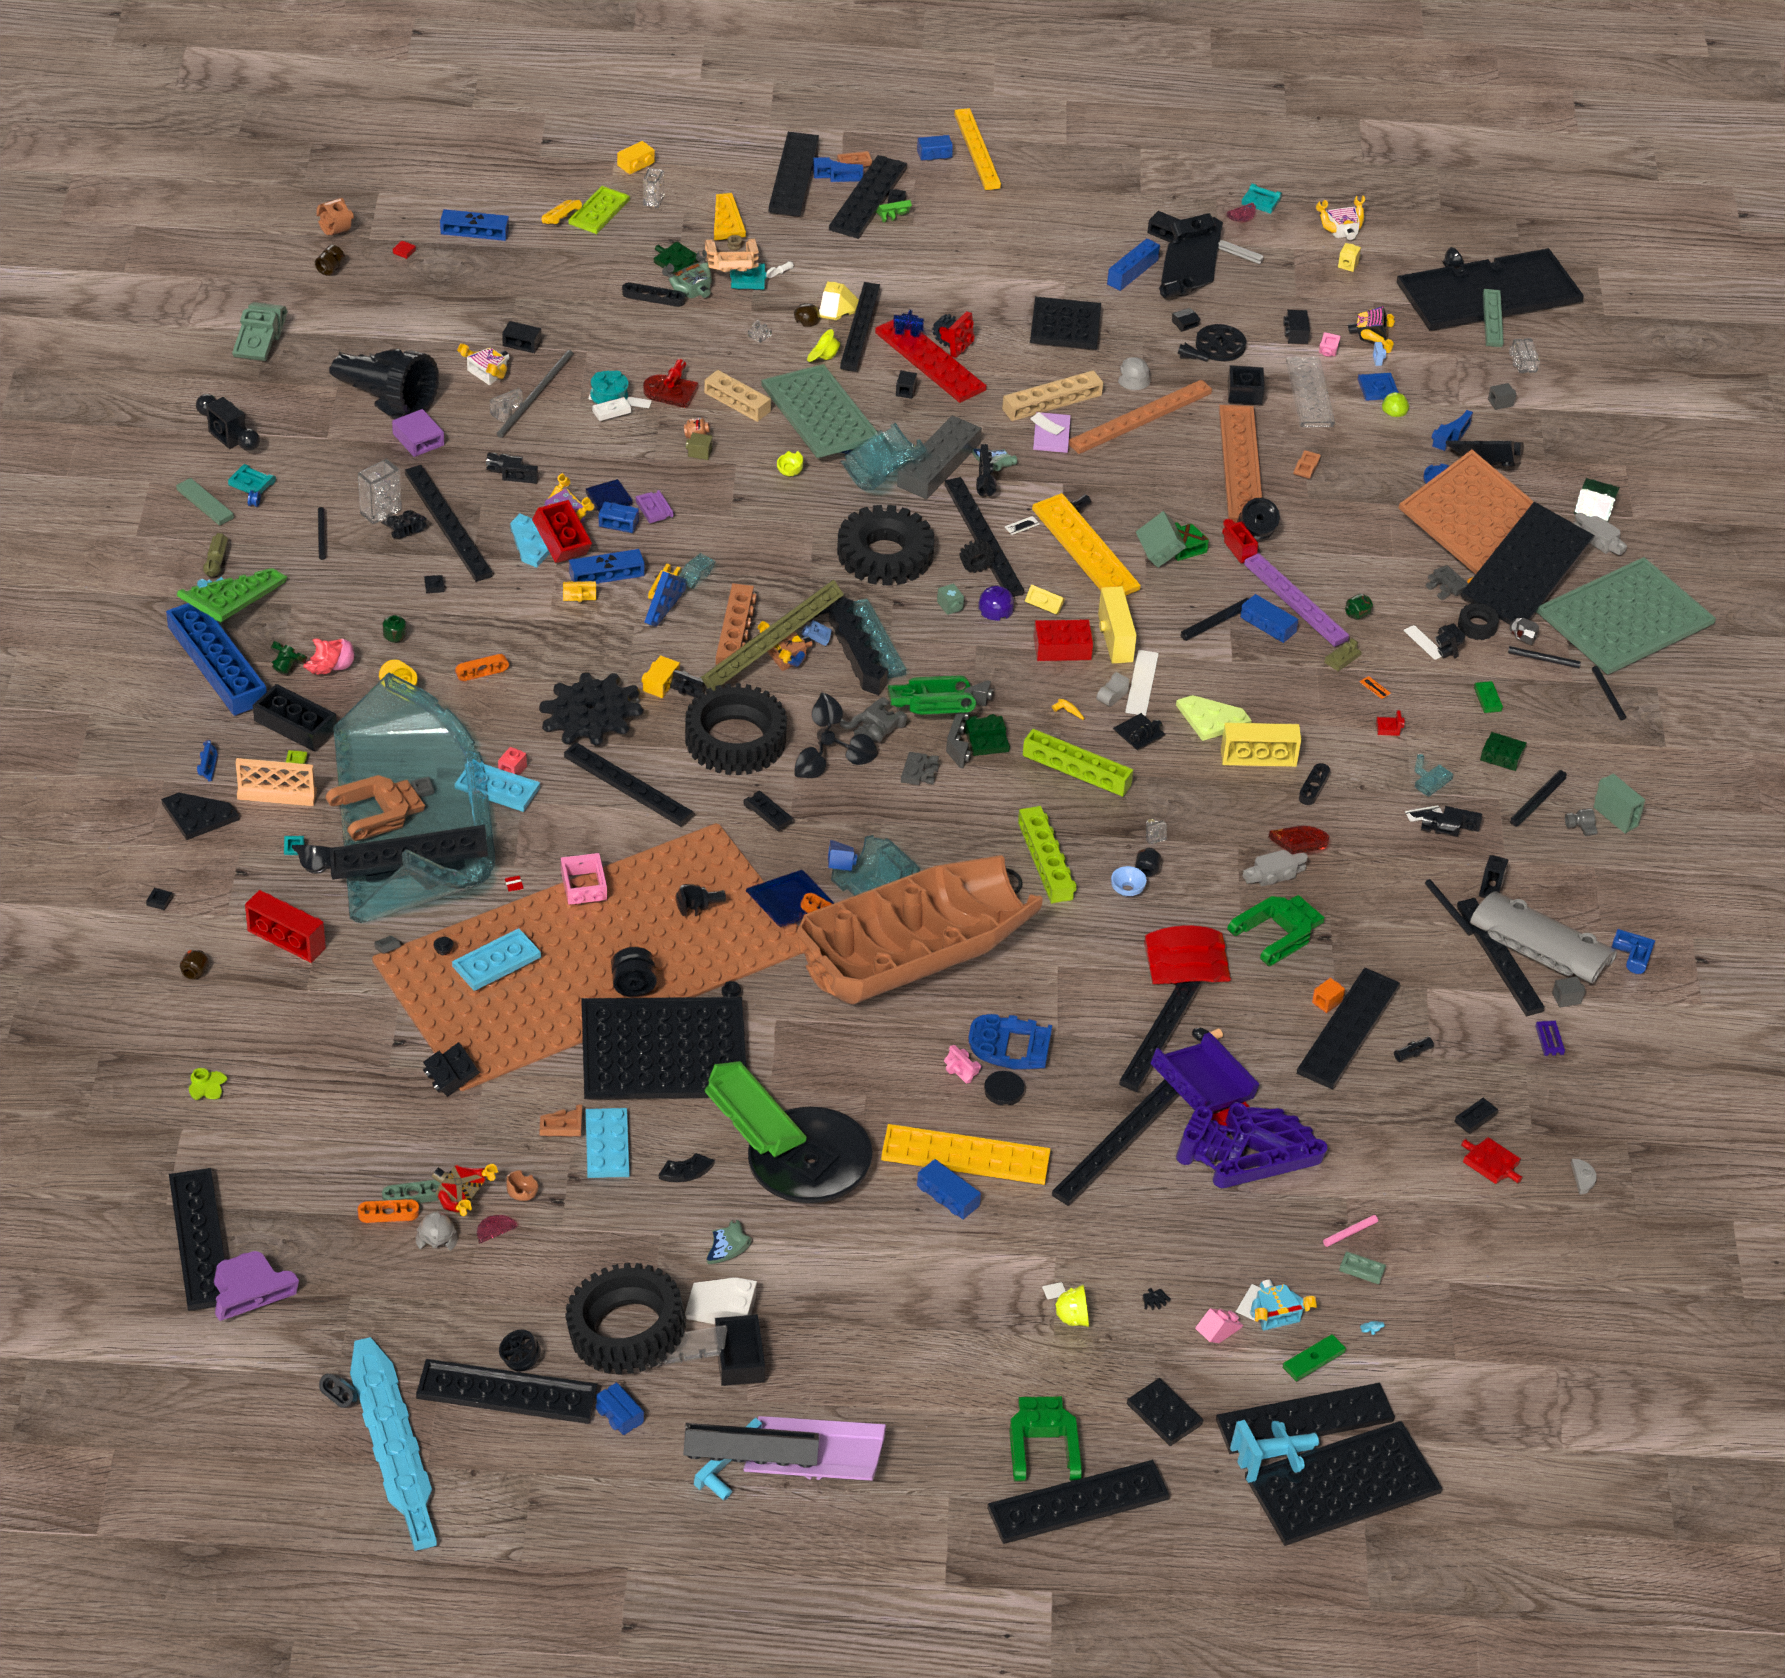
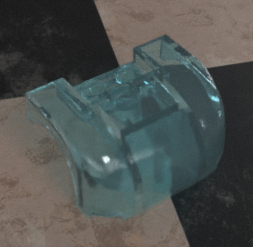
[840,423,927,490]
[831,835,920,896]

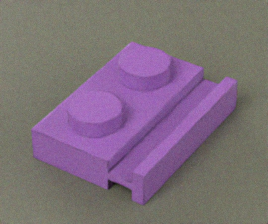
[636,490,673,523]

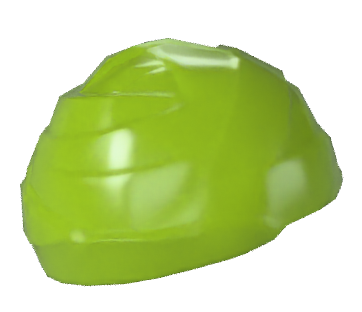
[1382,392,1409,417]

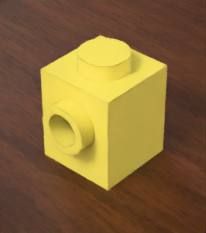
[1338,243,1361,272]

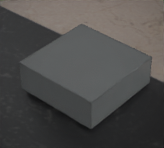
[411,776,435,798]
[374,936,401,954]

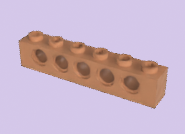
[716,583,757,665]

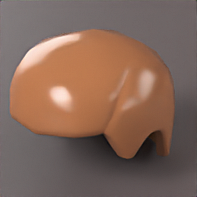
[506,1170,538,1201]

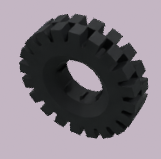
[837,505,935,586]

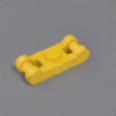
[541,200,582,224]

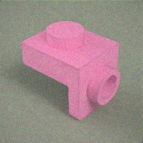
[1319,332,1340,357]

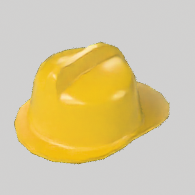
[379,660,418,695]

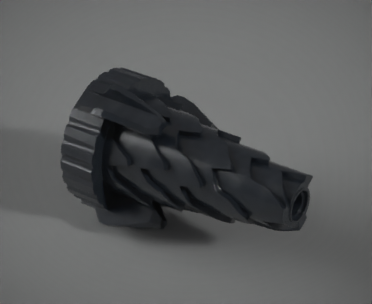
[329,349,439,419]

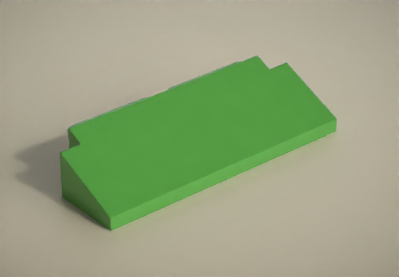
[705,1061,807,1157]

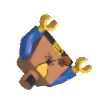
[757,621,812,671]

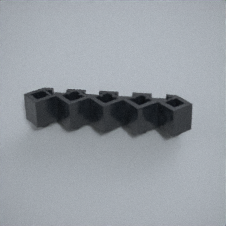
[829,596,888,696]

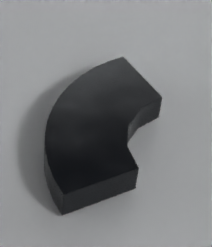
[659,1153,714,1182]

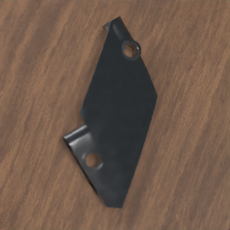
[1159,213,1223,298]

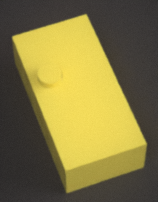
[1098,586,1137,664]
[1221,723,1301,767]

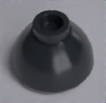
[1442,247,1464,268]

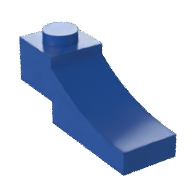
[813,157,863,182]
[1432,410,1473,451]

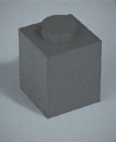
[1488,383,1516,410]
[1552,977,1585,1008]

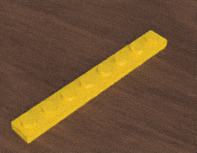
[954,108,1001,190]

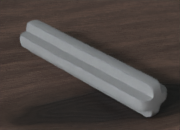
[1218,240,1264,264]

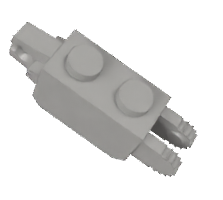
[1574,512,1627,555]
[1242,850,1308,887]

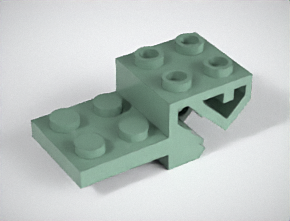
[232,302,288,361]

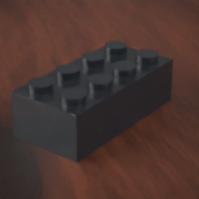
[253,684,337,751]

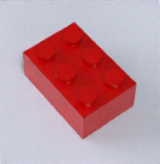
[532,500,592,563]
[1033,619,1093,661]

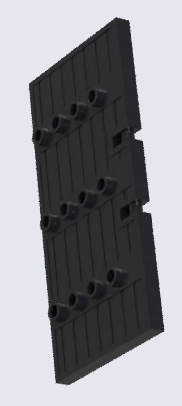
[1396,248,1584,331]

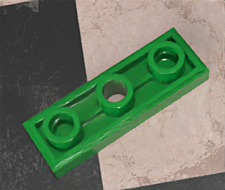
[1282,1334,1346,1382]

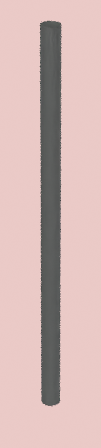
[497,350,573,438]

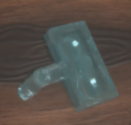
[1414,754,1453,797]

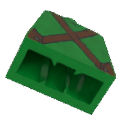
[1175,522,1209,561]

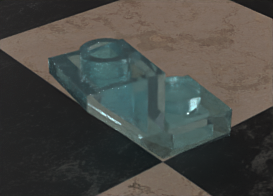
[679,553,716,590]

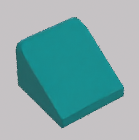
[284,836,305,855]

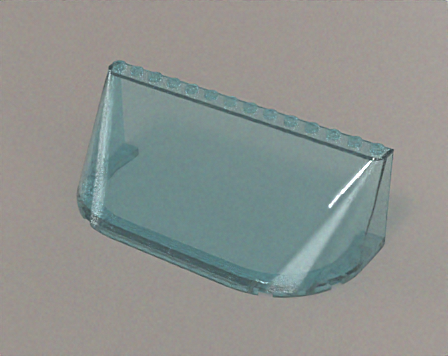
[334,672,495,923]

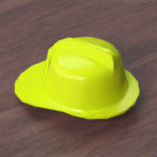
[807,329,840,362]

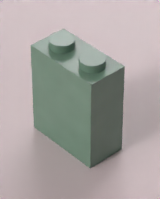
[1136,511,1186,568]
[1593,773,1645,834]

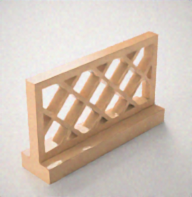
[236,758,317,806]

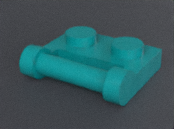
[1241,183,1282,213]
[228,464,276,494]

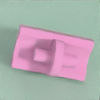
[944,1045,981,1084]

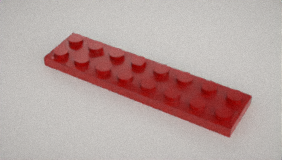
[875,316,986,403]

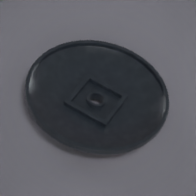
[748,1106,872,1203]

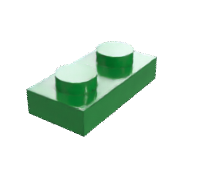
[1474,681,1503,713]

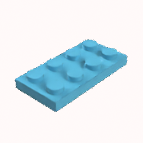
[455,760,540,812]
[452,928,541,991]
[586,1108,629,1178]

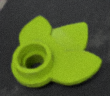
[189,1068,227,1100]

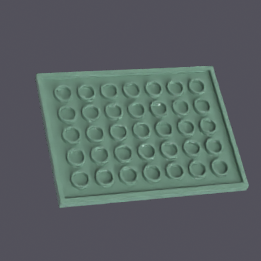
[1537,557,1716,675]

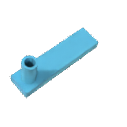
[694,1418,762,1501]

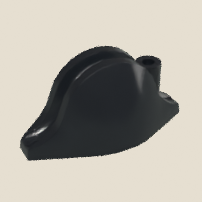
[292,845,331,874]

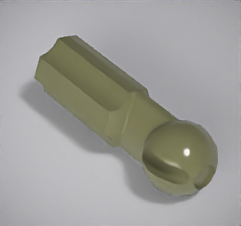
[203,533,228,577]

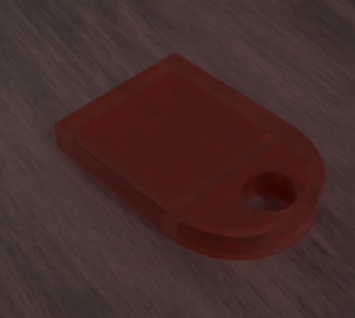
[643,374,698,408]
[1268,826,1329,854]

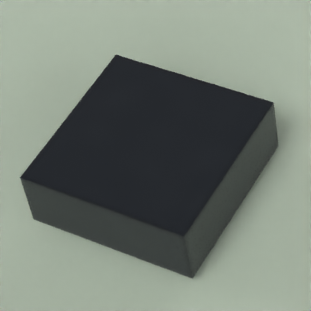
[146,888,173,910]

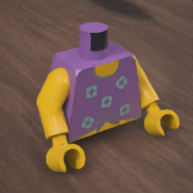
[545,473,594,522]

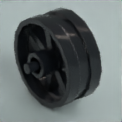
[499,1329,541,1371]

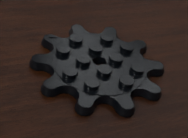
[539,672,644,745]

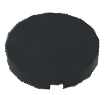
[984,1071,1025,1106]

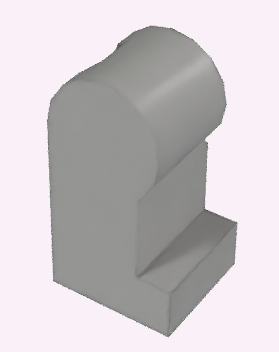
[1096,672,1130,707]

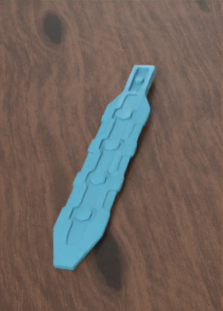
[350,1337,437,1551]

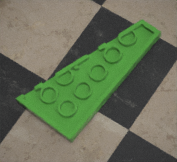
[177,568,287,622]

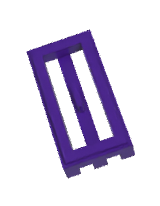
[1535,1020,1565,1056]

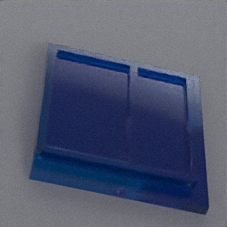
[746,869,834,927]

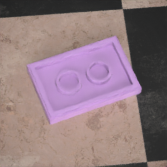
[1033,412,1070,453]

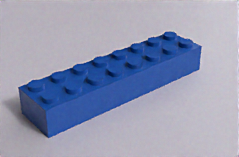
[166,603,267,716]

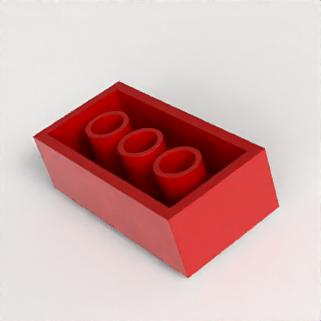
[245,890,326,963]

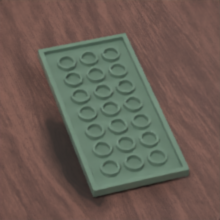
[761,364,880,458]

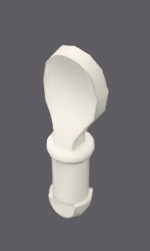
[766,261,794,278]

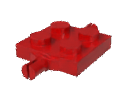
[1461,1137,1523,1184]

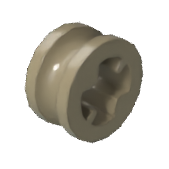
[727,235,742,251]

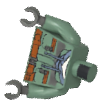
[662,250,712,298]

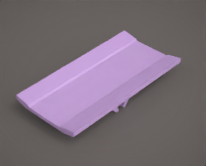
[743,1416,886,1481]

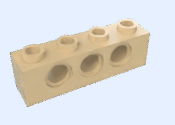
[704,370,771,422]

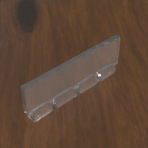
[646,1325,727,1368]

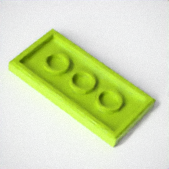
[569,186,630,234]

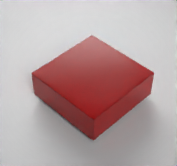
[393,241,416,259]

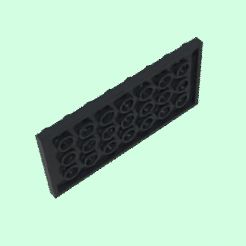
[1460,501,1595,625]
[1245,1421,1442,1546]

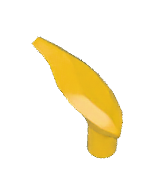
[1052,699,1085,720]

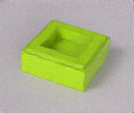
[286,750,308,764]

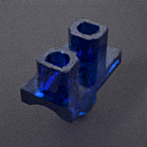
[893,309,924,337]

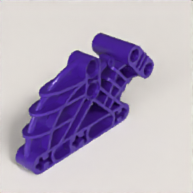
[1176,1103,1327,1188]

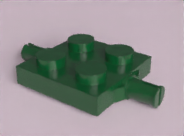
[654,241,699,273]

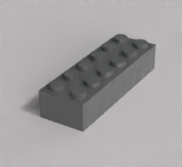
[897,415,982,500]

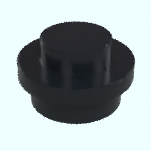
[433,937,454,955]
[721,981,741,997]

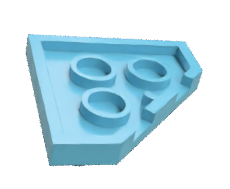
[510,513,550,568]

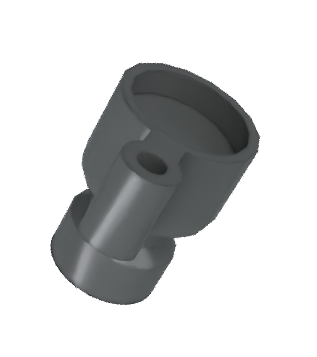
[1565,808,1597,836]

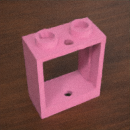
[561,853,607,905]

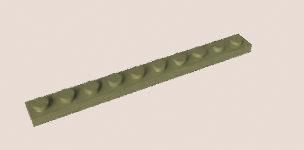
[701,580,844,691]

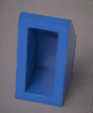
[828,840,857,871]

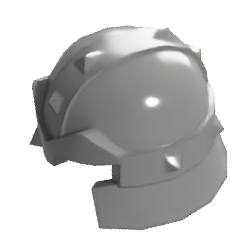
[1118,357,1151,390]
[415,1211,458,1251]

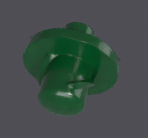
[270,641,307,675]

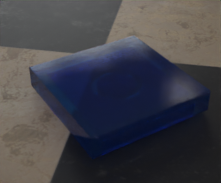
[586,479,633,512]

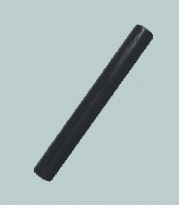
[1180,598,1249,641]
[1510,770,1567,827]

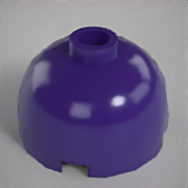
[978,586,1014,621]

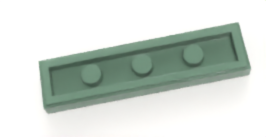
[1483,289,1504,347]
[176,478,234,526]

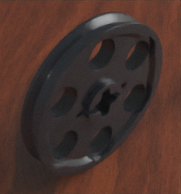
[1196,324,1246,361]

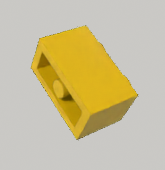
[617,141,655,175]
[641,655,680,698]

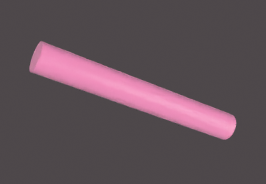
[1323,1215,1378,1247]

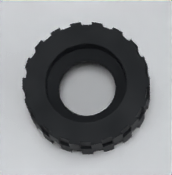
[1458,603,1499,640]

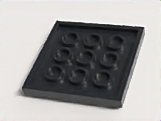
[1030,296,1101,350]

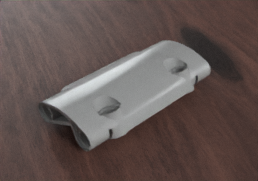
[1470,891,1617,984]

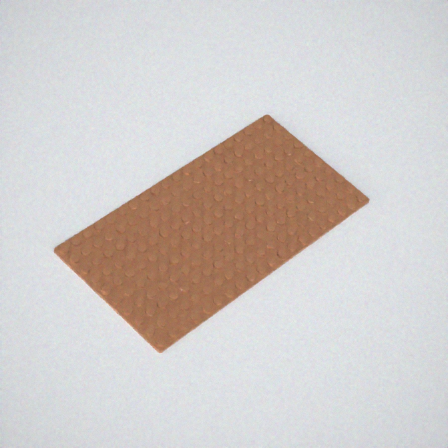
[372,823,801,1091]

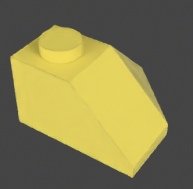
[819,281,859,320]

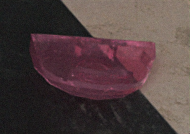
[1226,203,1256,222]
[477,1215,517,1244]

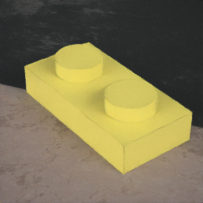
[1025,585,1065,615]

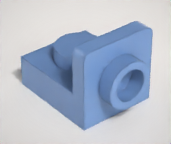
[801,620,832,646]

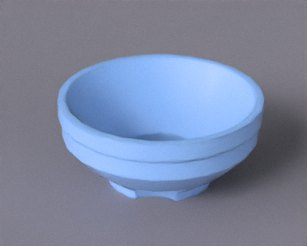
[1111,866,1147,896]

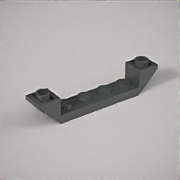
[946,680,993,769]

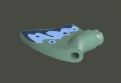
[972,448,1017,471]
[706,1220,751,1264]

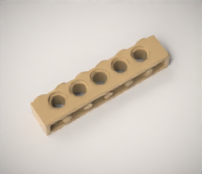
[1002,370,1103,421]

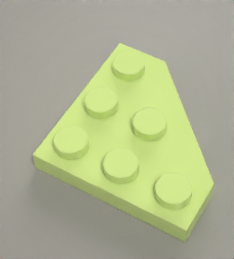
[1176,695,1252,741]

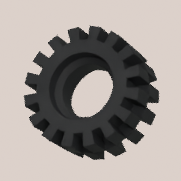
[959,539,994,573]

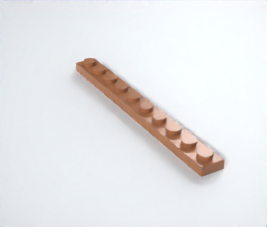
[1068,380,1212,454]

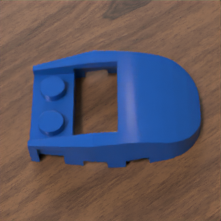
[968,1014,1052,1070]

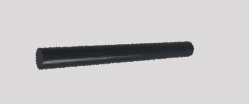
[318,507,326,560]
[1508,646,1581,668]
[1592,666,1626,721]
[1425,879,1474,936]

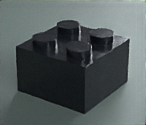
[1228,365,1264,405]

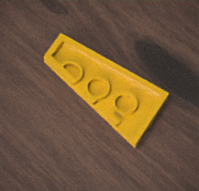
[714,193,746,240]

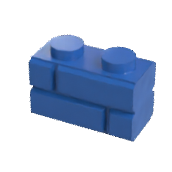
[917,135,953,161]
[599,502,639,533]
[596,1382,644,1435]

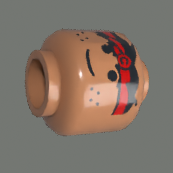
[684,417,710,439]

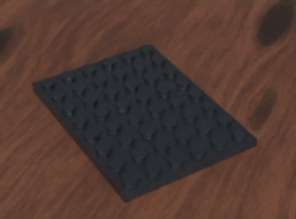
[581,997,747,1099]

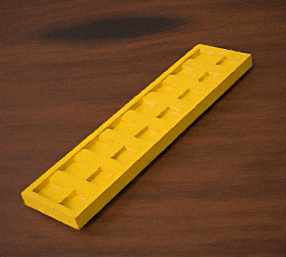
[881,1124,1050,1185]

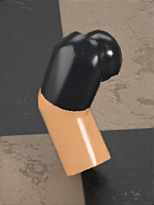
[1192,1027,1223,1042]

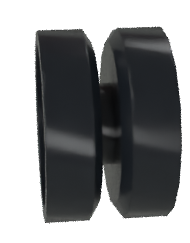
[1237,498,1280,542]
[611,947,657,997]

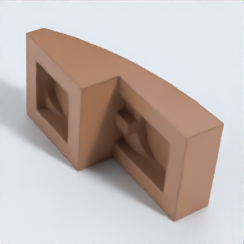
[1293,450,1321,479]

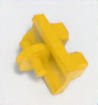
[563,581,596,602]

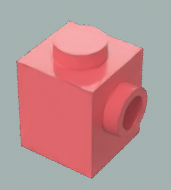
[498,747,527,775]

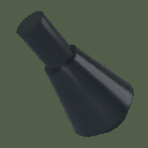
[1177,342,1209,362]

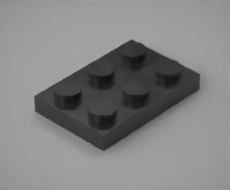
[1127,1378,1203,1446]

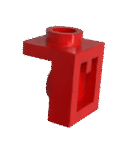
[1376,710,1405,736]

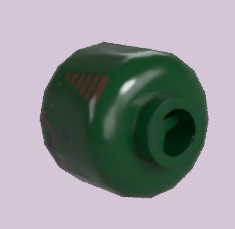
[1345,594,1373,620]
[383,615,407,643]

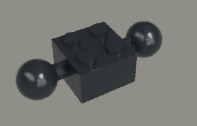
[196,394,260,451]

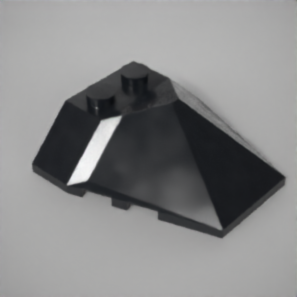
[1446,441,1524,466]

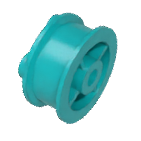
[590,370,629,404]

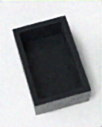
[714,1314,765,1386]

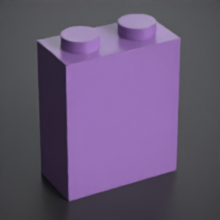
[392,409,444,457]

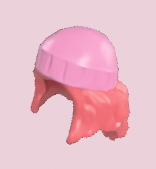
[303,638,354,675]

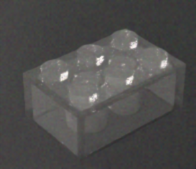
[358,459,402,525]

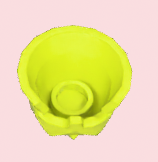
[1055,1285,1089,1327]

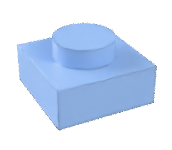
[1373,342,1386,366]

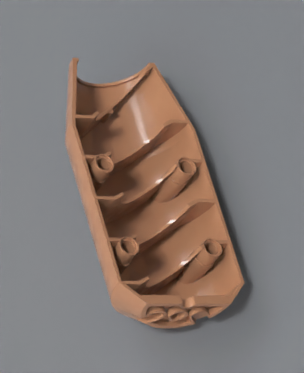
[797,855,1043,1004]

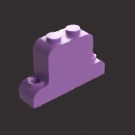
[214,1251,299,1321]

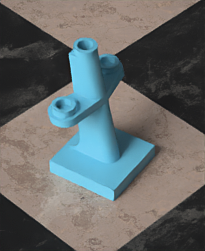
[1230,1420,1319,1483]

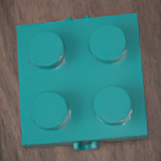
[730,263,767,290]

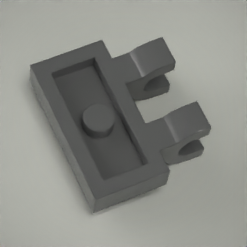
[1426,565,1468,600]
[901,752,939,785]

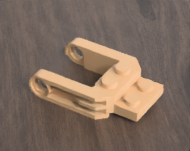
[705,239,758,272]

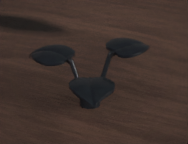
[794,692,878,778]

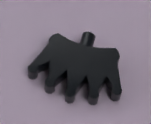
[1142,1288,1171,1310]

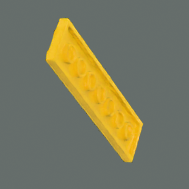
[1032,493,1141,596]

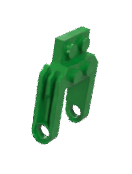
[888,675,976,714]
[1227,895,1325,966]
[1009,1396,1081,1482]

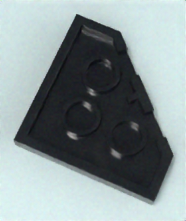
[161,792,239,840]

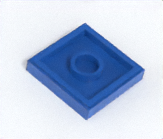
[1358,373,1399,401]

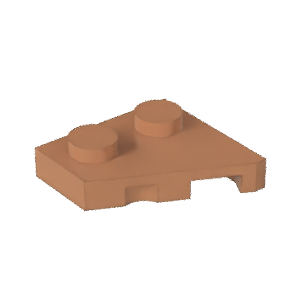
[539,1105,582,1137]

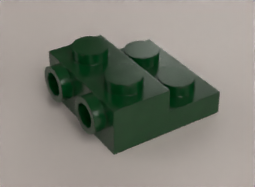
[965,714,1010,756]
[1480,732,1527,771]

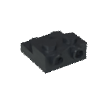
[423,1042,480,1097]

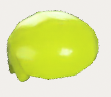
[777,451,803,477]

